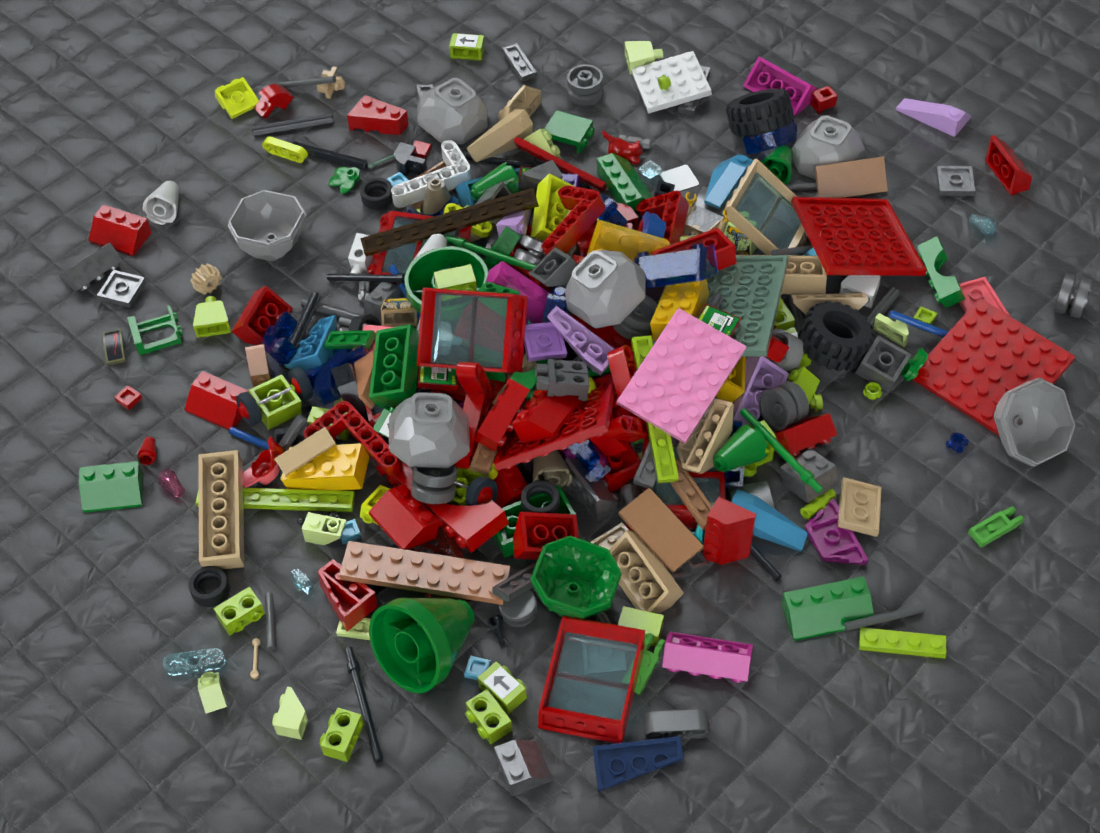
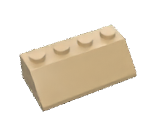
[609,531,684,614]

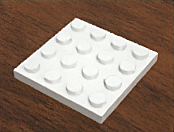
[631,51,712,114]

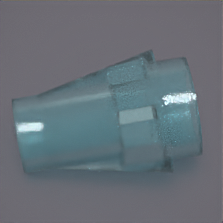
[969,213,997,235]

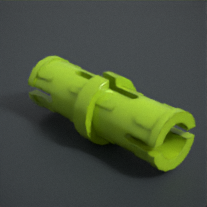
[800,489,837,520]

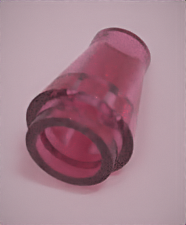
[157,469,185,497]

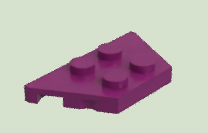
[805,499,869,565]

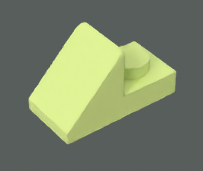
[873,313,909,347]

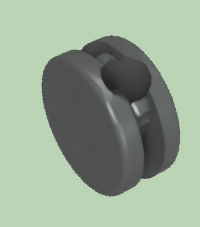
[498,590,537,627]

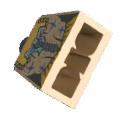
[381,298,417,327]

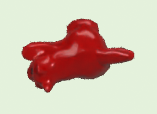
[602,131,643,164]

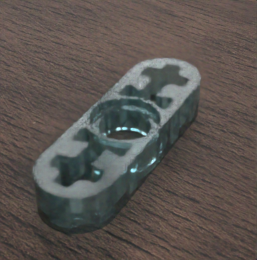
[162,648,226,675]

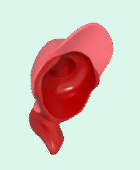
[243,437,285,488]

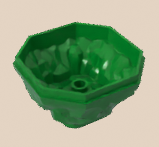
[531,536,622,619]

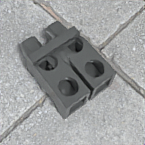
[535,359,590,401]

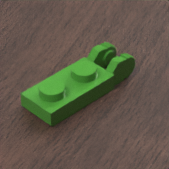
[968,506,1024,548]
[622,633,666,695]

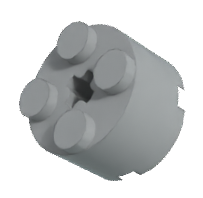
[764,329,803,371]

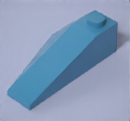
[704,154,754,209]
[285,315,337,378]

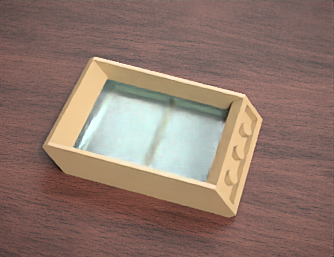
[725,159,808,256]

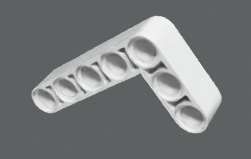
[391,140,471,208]

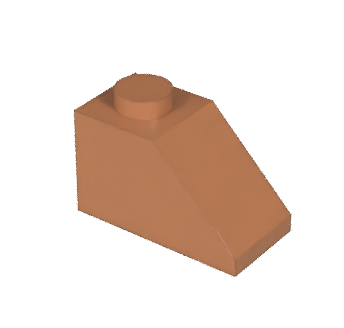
[245,344,271,388]

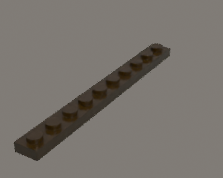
[360,188,539,257]

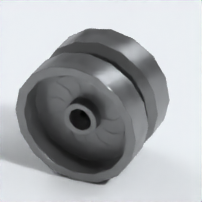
[513,234,546,265]
[1054,273,1092,319]

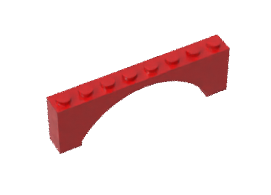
[376,458,509,553]

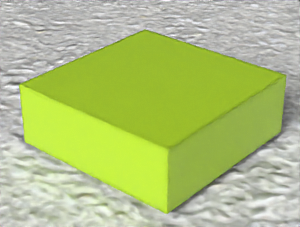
[913,306,937,325]

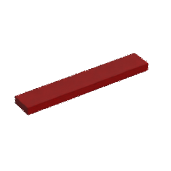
[514,137,607,192]

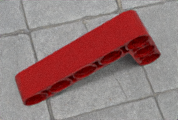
[541,185,606,255]
[637,191,689,245]
[606,345,649,442]
[454,362,492,469]
[304,401,402,476]

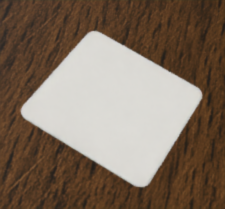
[660,165,699,191]

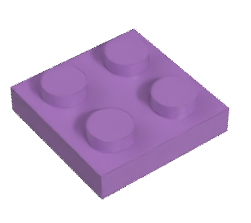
[524,322,567,362]

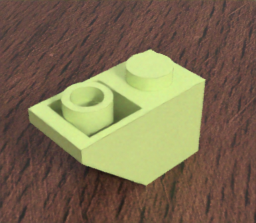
[523,129,561,159]
[302,512,347,545]
[198,671,227,713]
[272,687,308,740]

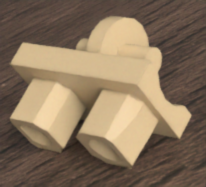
[317,66,346,99]

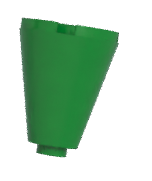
[761,145,792,185]
[470,162,521,201]
[713,424,768,472]

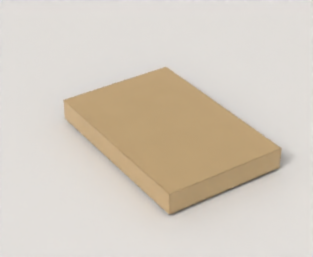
[838,477,882,537]

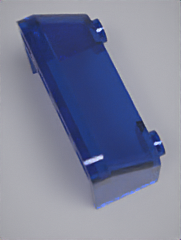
[634,243,718,289]

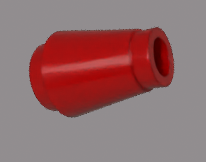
[137,437,157,465]

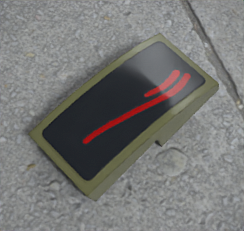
[103,329,126,365]

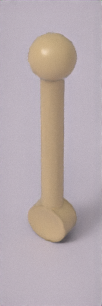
[250,638,260,680]

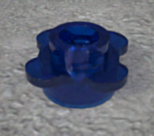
[945,433,969,453]

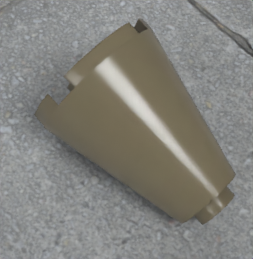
[422,178,454,217]
[532,449,572,487]

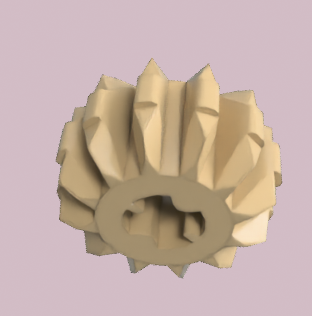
[190,263,222,295]

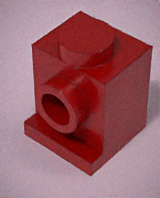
[810,86,838,114]

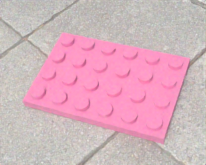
[617,308,747,444]

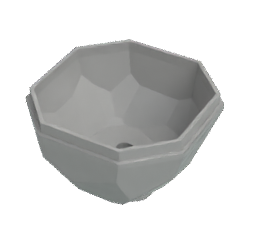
[417,78,488,144]
[791,116,866,179]
[227,190,307,261]
[566,250,646,328]
[994,378,1075,467]
[389,393,470,468]

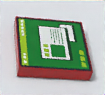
[697,304,741,338]
[418,360,458,391]

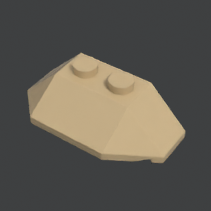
[498,85,542,121]
[791,293,868,315]
[676,398,734,474]

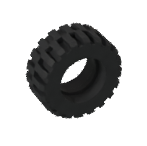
[726,88,794,137]
[798,301,874,371]

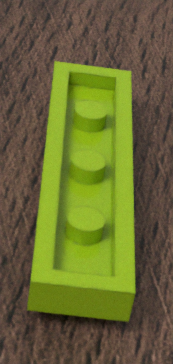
[859,627,946,659]

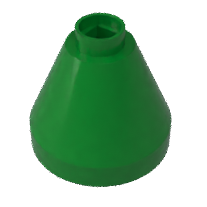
[405,246,488,334]
[369,598,474,693]

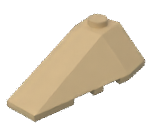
[467,109,533,162]

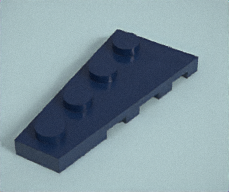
[593,736,683,792]

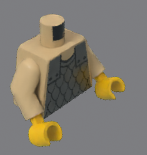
[684,192,729,236]

